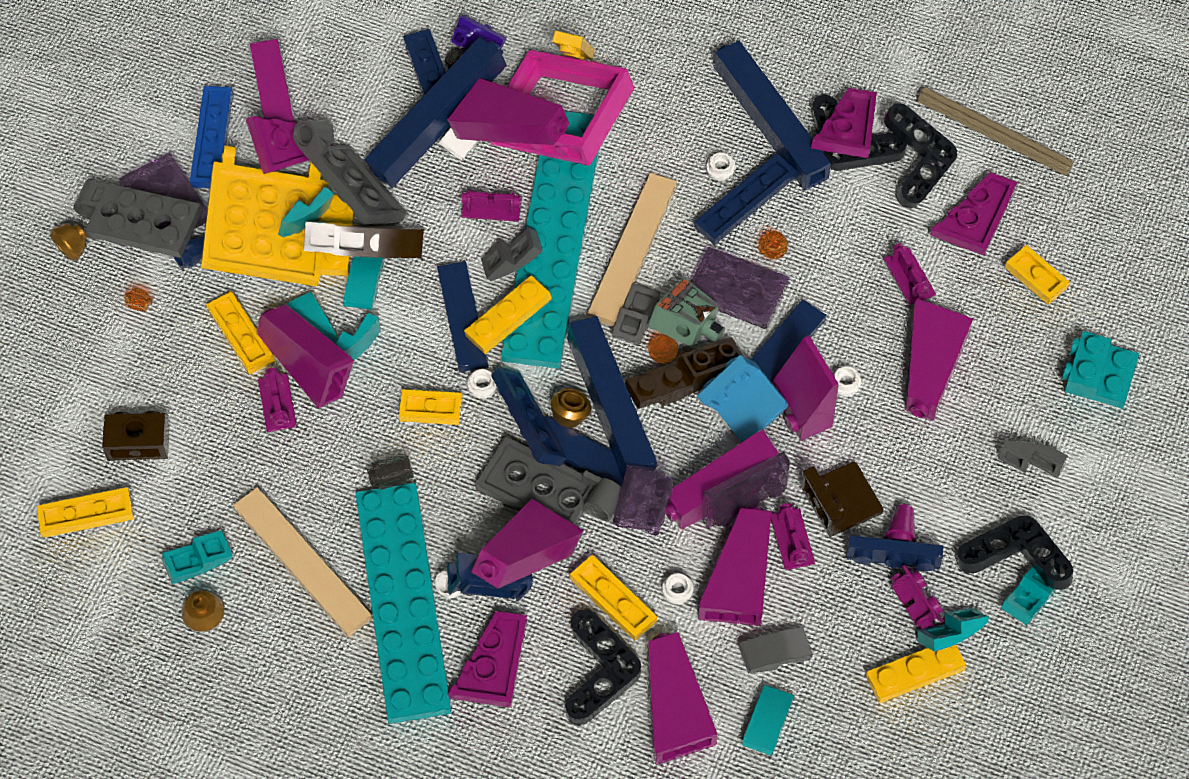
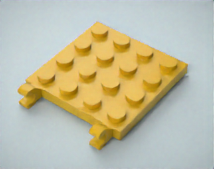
[200,145,329,287]

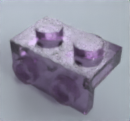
[612,465,673,536]

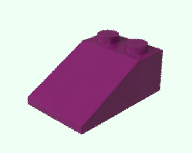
[773,335,839,441]

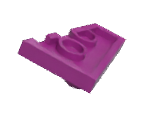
[811,88,877,158]
[245,116,333,174]
[930,172,1017,256]
[448,611,528,708]

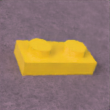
[1005,245,1070,305]
[399,389,463,425]

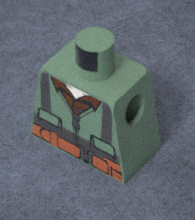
[648,277,725,346]

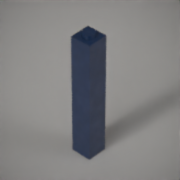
[364,37,507,188]
[714,40,831,191]
[567,316,657,485]

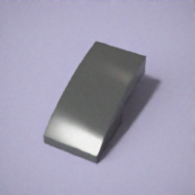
[481,227,543,281]
[611,284,661,345]
[998,440,1068,478]
[738,627,813,674]

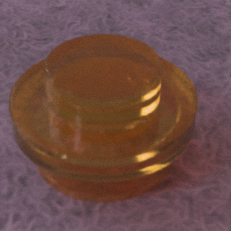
[759,231,788,259]
[123,288,153,312]
[648,334,678,364]

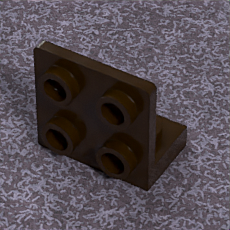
[801,462,884,537]

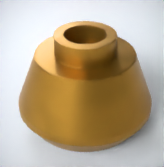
[50,223,88,261]
[551,389,591,428]
[181,591,224,632]

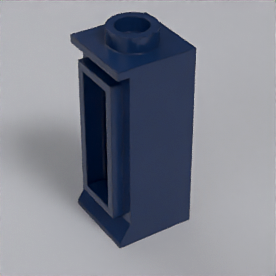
[447,553,533,601]

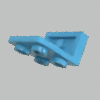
[697,355,788,442]

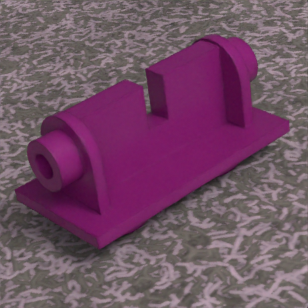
[461,190,522,222]
[883,243,936,306]
[258,368,297,433]
[771,503,815,571]
[891,565,945,629]

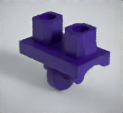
[451,15,507,50]

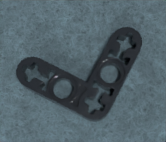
[812,95,907,171]
[884,103,957,209]
[957,515,1073,590]
[565,609,641,725]

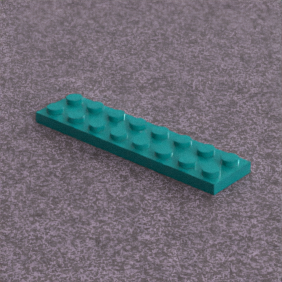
[355,483,452,724]

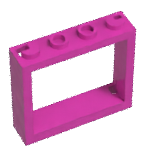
[490,50,635,166]

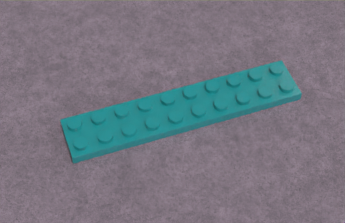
[501,111,600,369]

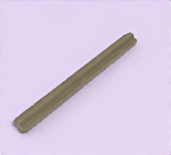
[918,87,1074,175]

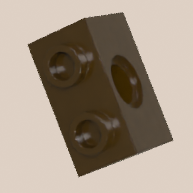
[102,411,170,461]

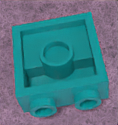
[1062,331,1140,409]

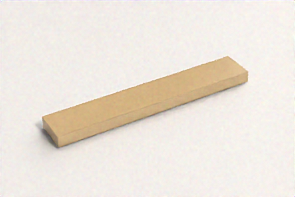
[588,173,677,327]
[233,487,372,638]

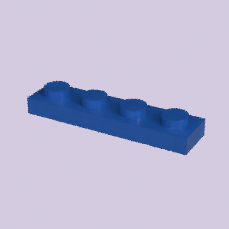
[190,86,233,189]

